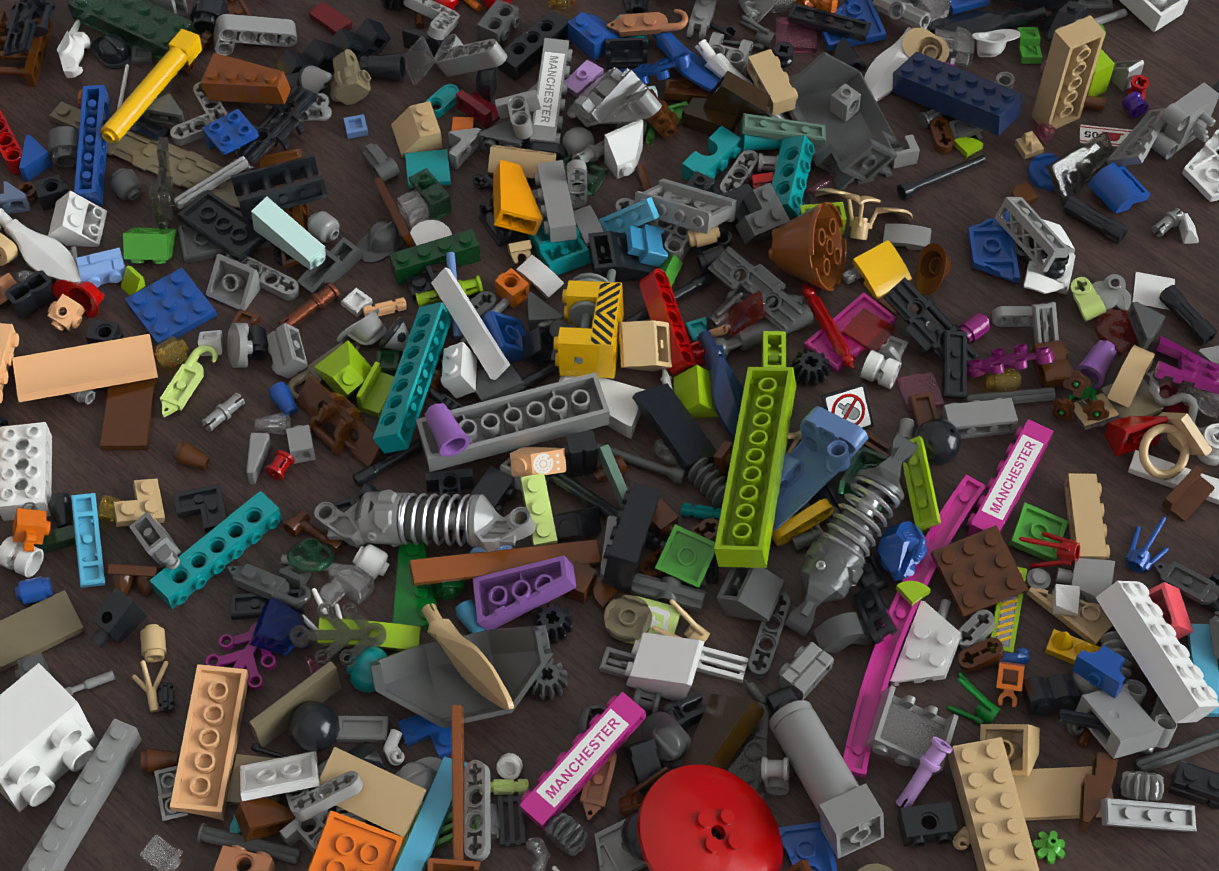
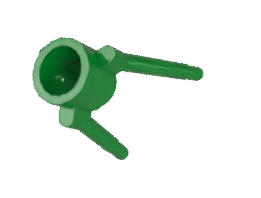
[947,672,1001,726]

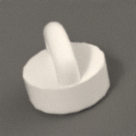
[496,753,523,779]

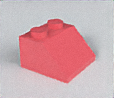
[1149,582,1194,640]

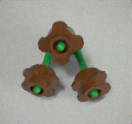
[1052,370,1110,421]

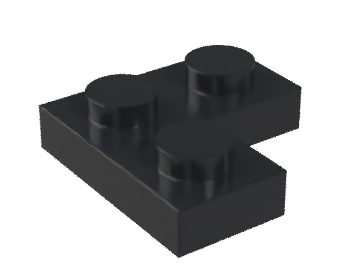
[173,483,227,533]

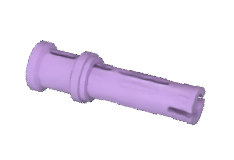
[896,736,953,808]

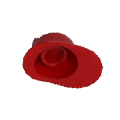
[52,279,105,318]

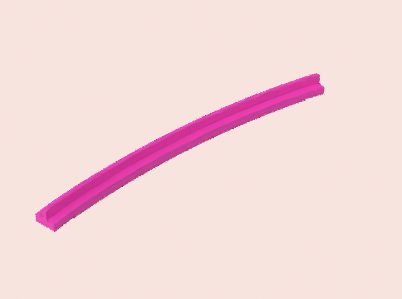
[843,474,986,778]

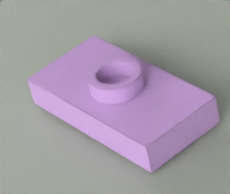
[564,59,603,98]

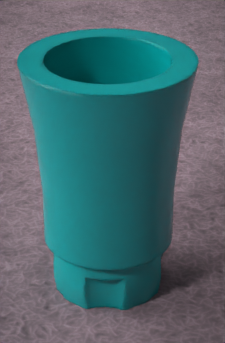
[740,124,782,153]

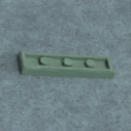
[742,113,826,146]

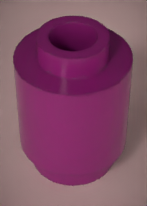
[957,313,990,344]

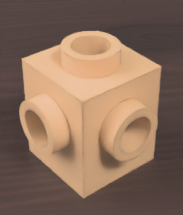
[47,294,85,332]

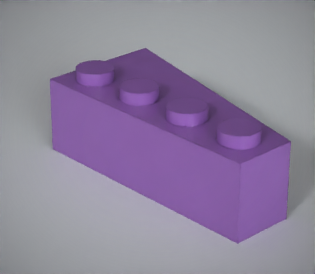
[473,555,576,630]

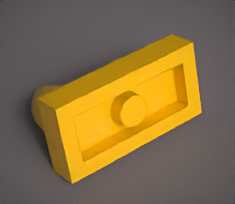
[1045,629,1100,665]

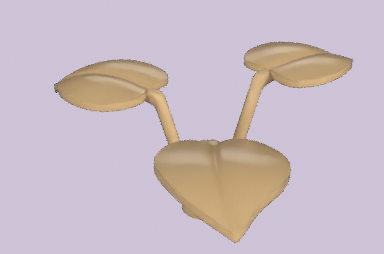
[815,188,913,240]

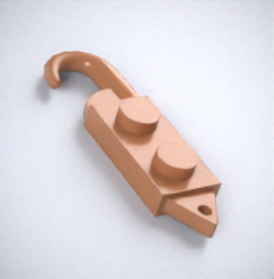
[607,9,688,37]
[580,739,627,821]

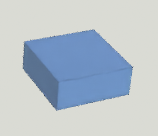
[343,114,368,139]

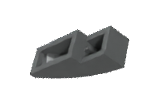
[297,237,363,293]

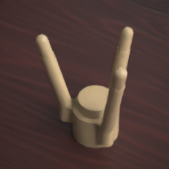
[652,599,710,642]

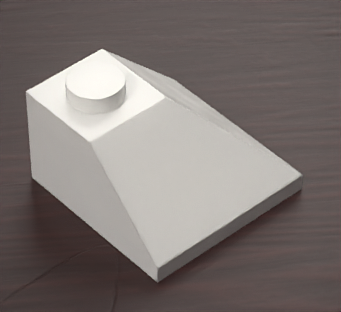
[604,120,643,179]

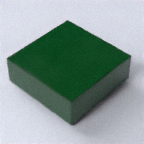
[376,350,400,374]

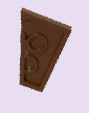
[664,77,709,102]

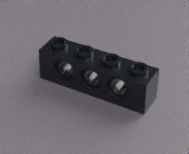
[498,10,569,81]

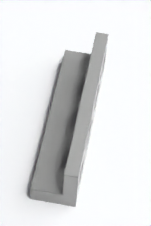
[995,197,1070,272]

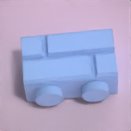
[76,248,126,288]

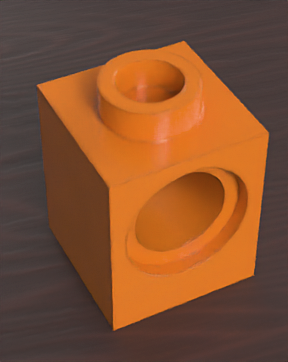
[495,268,529,309]

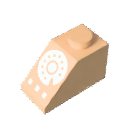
[510,447,566,477]

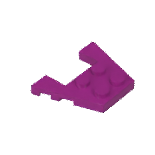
[1154,336,1219,394]

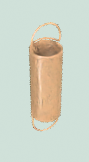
[709,325,730,338]

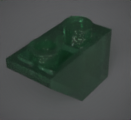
[409,168,452,220]

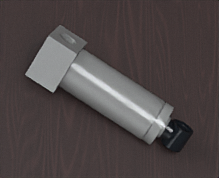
[765,685,884,859]

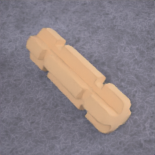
[363,297,407,317]

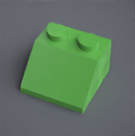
[123,227,177,264]

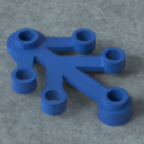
[620,52,691,84]

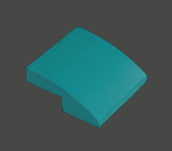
[405,149,451,189]

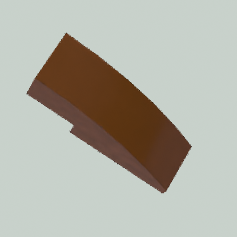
[1079,752,1117,832]

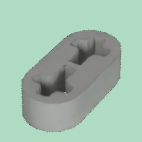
[958,610,996,650]

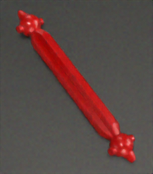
[802,283,855,370]

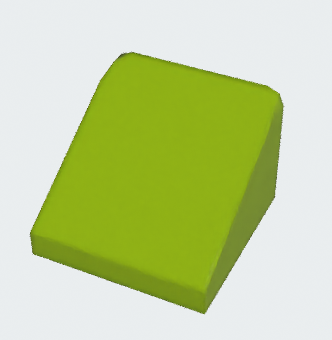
[121,265,146,296]

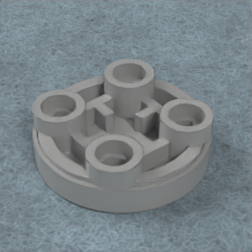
[227,323,253,368]

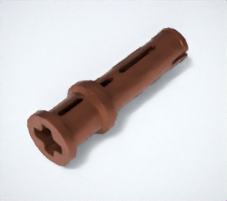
[278,282,341,327]

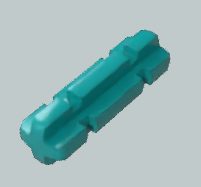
[680,502,722,520]

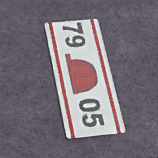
[1080,125,1132,147]

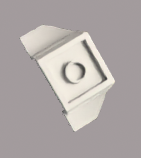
[1023,219,1075,295]

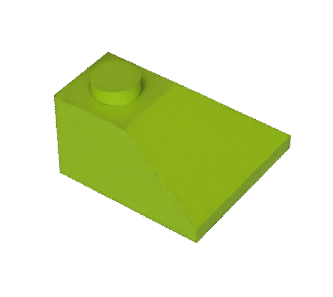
[314,340,372,399]

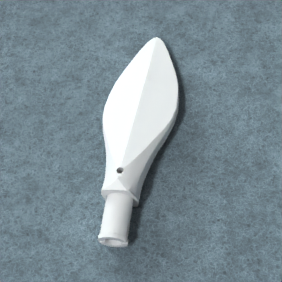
[864,27,927,101]
[695,39,789,120]
[0,208,81,284]

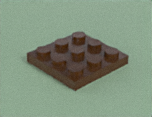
[930,525,1029,619]

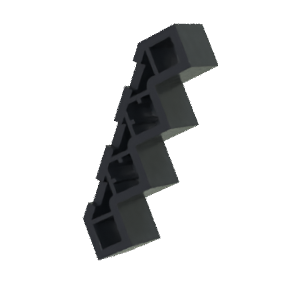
[276,18,391,75]

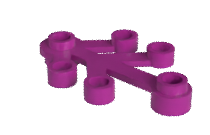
[967,343,1054,377]
[205,622,277,691]

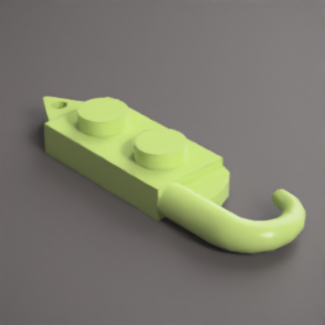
[160,345,218,418]

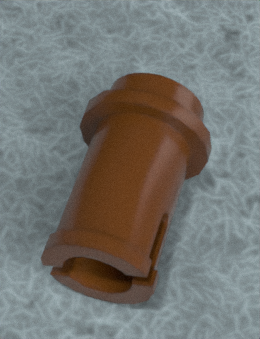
[1083,95,1106,111]

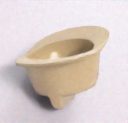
[902,28,949,62]

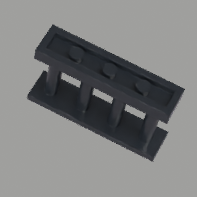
[230,154,328,220]

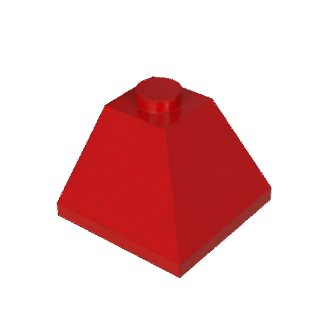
[1104,416,1168,457]

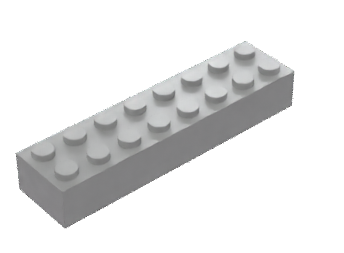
[416,372,610,472]

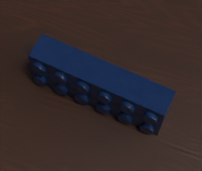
[893,52,1023,136]

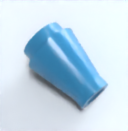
[455,600,485,633]

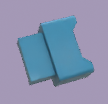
[625,224,668,267]

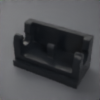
[605,37,648,70]
[478,196,518,247]

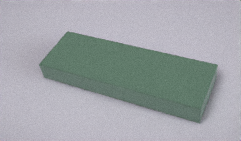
[597,444,628,509]

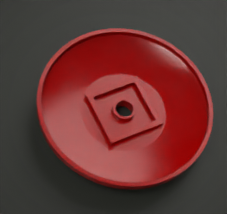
[637,764,783,871]

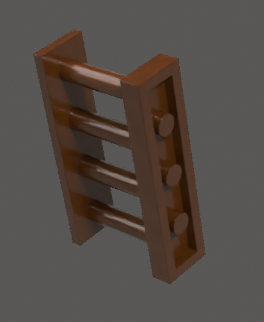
[0,9,53,87]

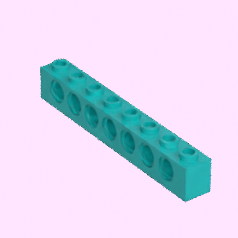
[373,302,453,454]

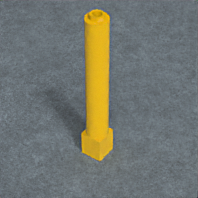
[101,29,202,143]

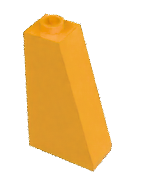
[493,159,543,236]

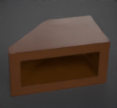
[235,797,296,842]

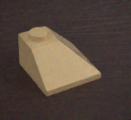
[980,724,1040,776]

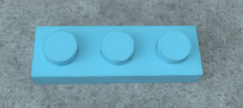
[599,197,660,233]

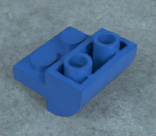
[1088,163,1151,214]

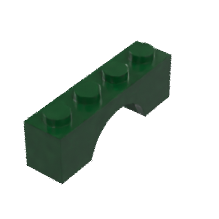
[389,229,481,286]

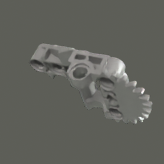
[566,67,662,127]

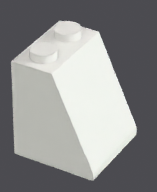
[624,633,704,702]

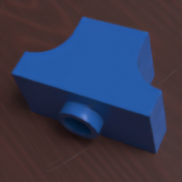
[1072,645,1125,698]

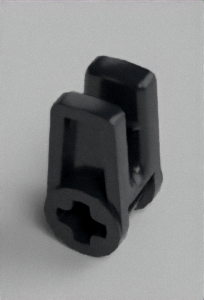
[659,691,707,730]

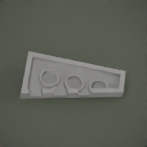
[1106,108,1166,167]

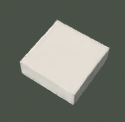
[341,288,373,317]

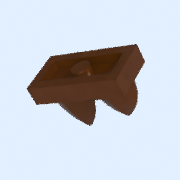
[108,564,162,596]

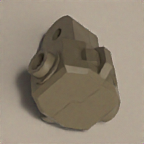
[330,49,371,105]

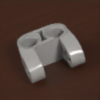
[708,32,753,74]

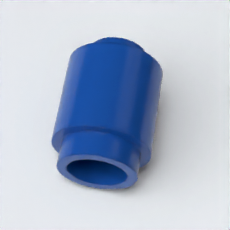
[15,576,53,605]

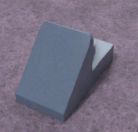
[0,181,31,214]

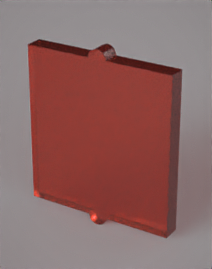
[728,291,765,336]
[842,308,896,352]

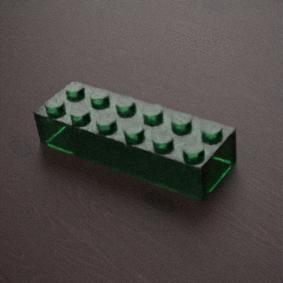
[67,0,196,59]

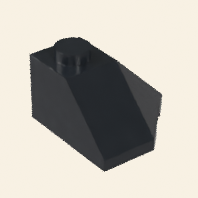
[1041,1,1088,42]

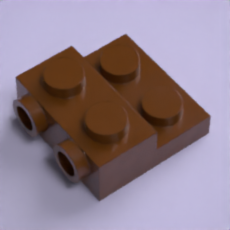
[643,83,679,139]

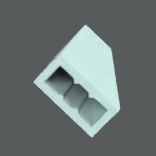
[251,197,326,270]

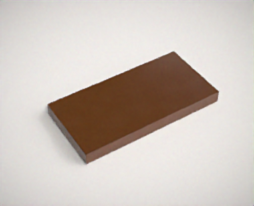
[100,372,158,450]

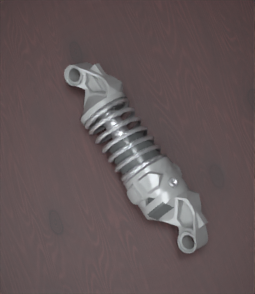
[314,489,536,552]

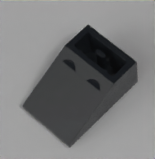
[588,231,659,282]

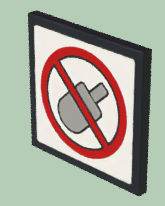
[821,383,874,429]

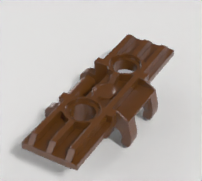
[296,375,381,466]

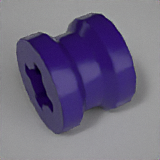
[1122,92,1149,118]

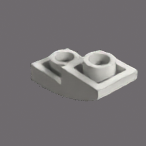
[516,255,564,300]

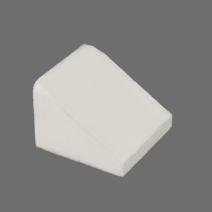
[1179,213,1199,244]
[198,330,223,356]

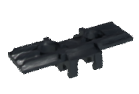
[3,0,56,56]
[233,85,319,165]
[883,277,978,365]

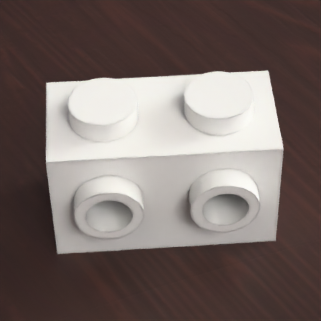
[441,342,477,399]

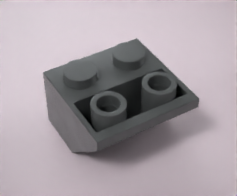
[717,567,786,622]

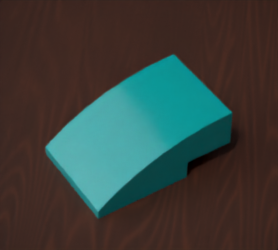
[527,218,591,276]

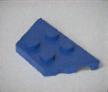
[967,211,1020,283]

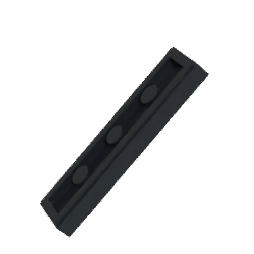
[787,3,871,42]

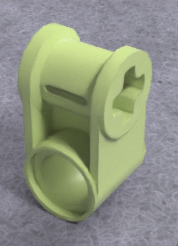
[1071,277,1107,322]

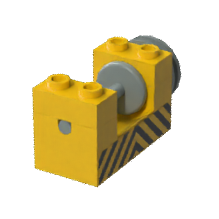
[554,269,624,378]

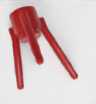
[1019,532,1080,568]

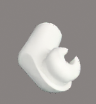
[383,729,405,766]

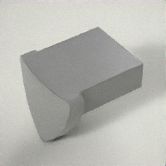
[877,334,908,362]

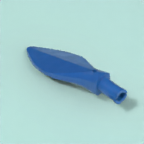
[652,32,720,91]

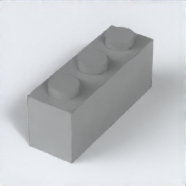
[941,398,1018,439]

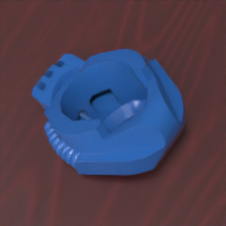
[877,521,927,581]

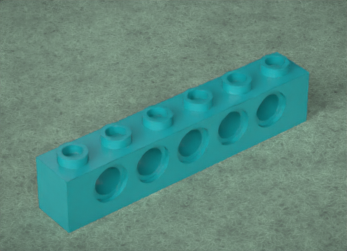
[149,491,282,609]

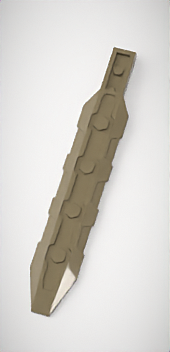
[49,101,262,209]

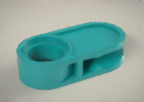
[426,84,459,118]

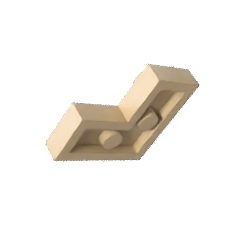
[113,479,165,527]

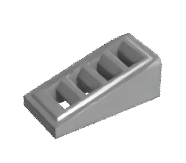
[246,433,271,485]

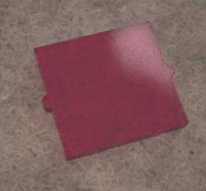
[896,371,945,413]

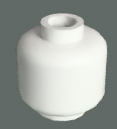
[352,544,390,580]

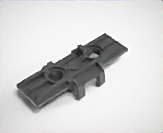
[708,246,806,332]

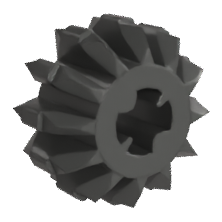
[529,658,568,701]
[545,813,589,856]

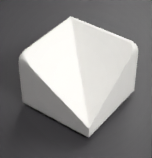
[1053,584,1080,616]

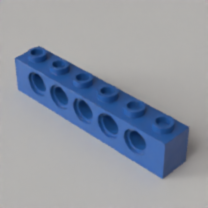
[74,85,111,206]

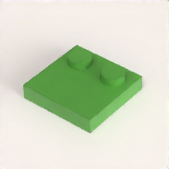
[1009,502,1068,561]
[655,524,715,588]

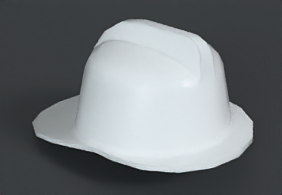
[972,29,1020,57]

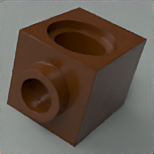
[650,498,679,539]
[563,561,597,604]

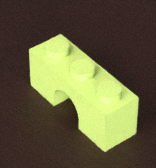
[520,473,558,547]

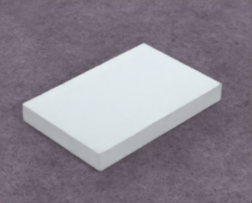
[240,751,319,801]

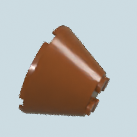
[769,202,846,291]

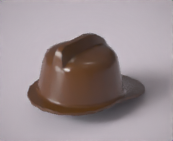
[915,243,952,295]

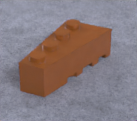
[201,53,291,104]

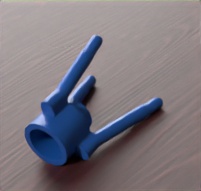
[1125,516,1169,573]

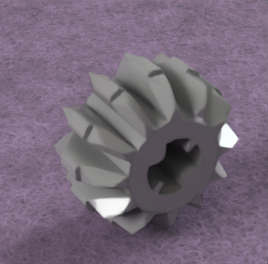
[1120,770,1164,801]

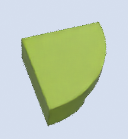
[954,137,983,158]
[896,581,931,606]

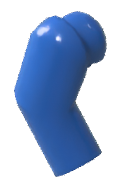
[995,647,1030,665]

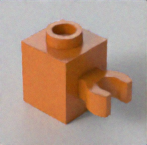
[12,508,50,552]
[996,661,1025,707]

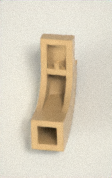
[1107,345,1155,407]

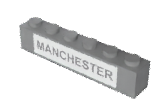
[530,38,572,144]

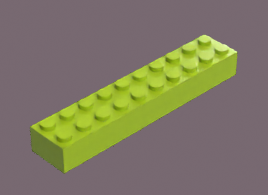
[714,367,797,568]

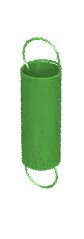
[646,122,655,146]

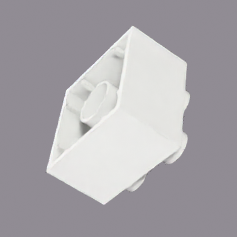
[0,663,99,812]

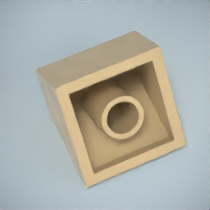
[391,101,442,158]

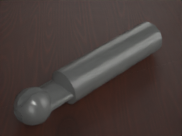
[714,304,814,357]

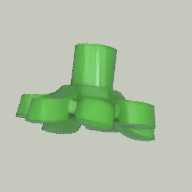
[1032,830,1065,864]

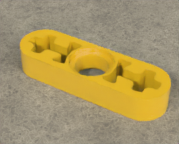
[771,499,834,546]

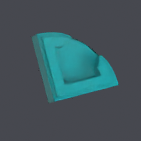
[685,317,707,343]

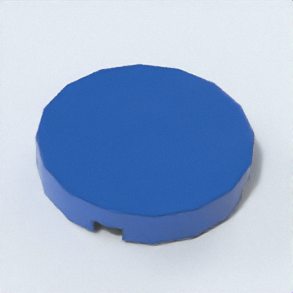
[1028,153,1071,190]

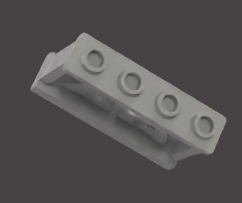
[634,178,737,234]

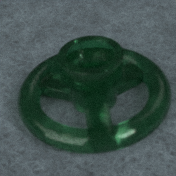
[287,538,335,572]

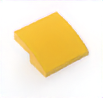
[852,240,912,300]

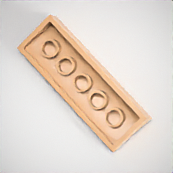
[12,334,158,402]
[170,664,249,821]

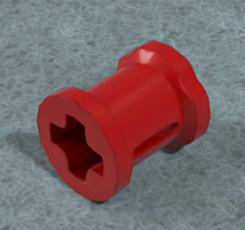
[1127,75,1150,100]
[265,450,295,481]

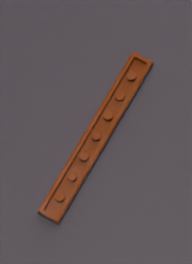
[409,540,601,586]

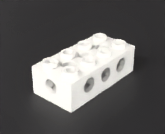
[0,422,52,521]

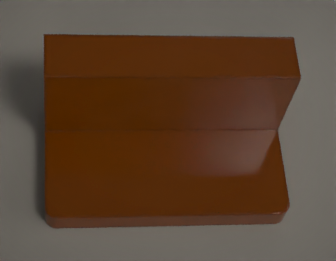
[1162,465,1215,522]

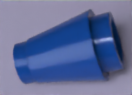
[268,382,298,417]

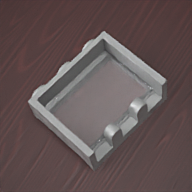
[865,685,959,776]

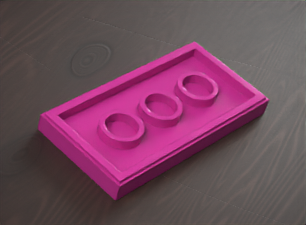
[804,292,897,374]

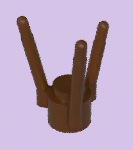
[619,767,668,817]

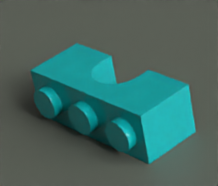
[681,126,742,181]

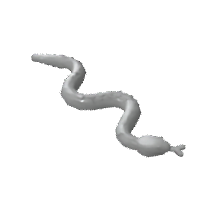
[1146,370,1210,435]

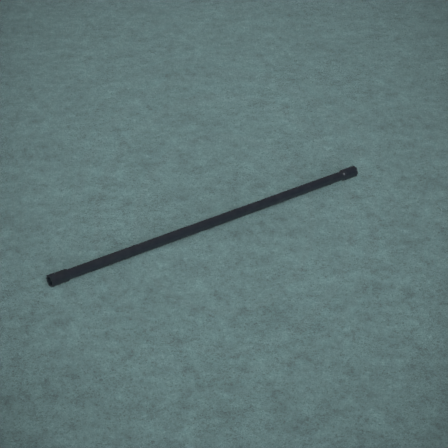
[352,271,715,487]

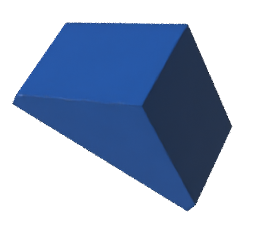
[19,135,53,182]

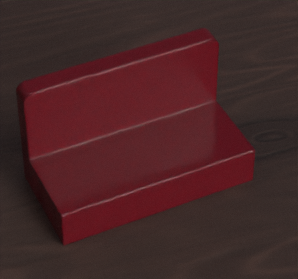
[456,89,500,129]

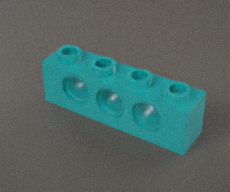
[771,135,815,218]

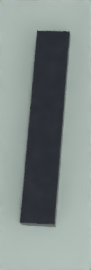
[811,482,889,591]

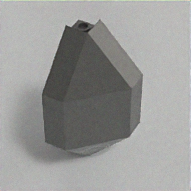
[369,625,554,728]

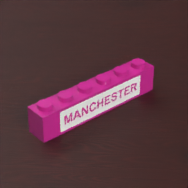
[966,419,1054,536]
[519,692,646,831]

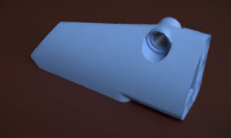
[773,406,868,531]

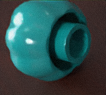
[346,646,387,693]

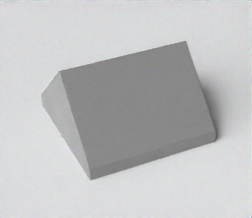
[205,254,261,310]

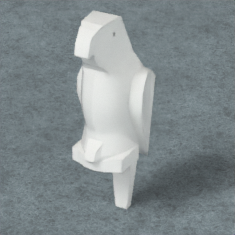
[57,20,91,78]

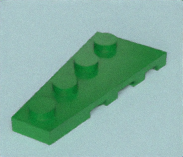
[393,541,438,630]

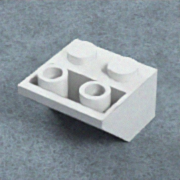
[48,191,107,247]

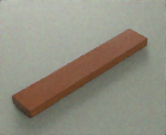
[451,705,466,861]

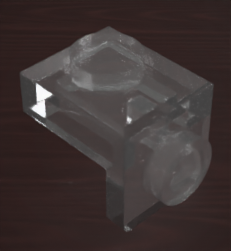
[138,834,183,871]

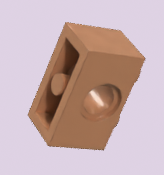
[214,845,276,871]

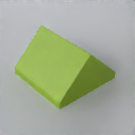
[673,365,719,418]

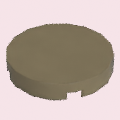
[604,595,652,642]

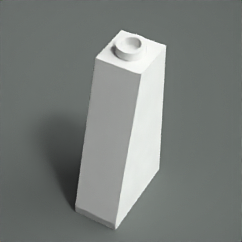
[559,376,645,439]

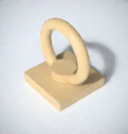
[1139,412,1212,479]

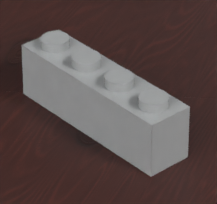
[534,160,577,243]

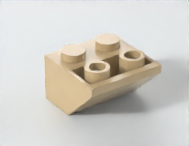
[618,320,672,372]

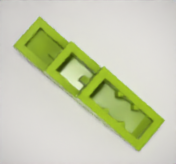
[317,618,421,651]

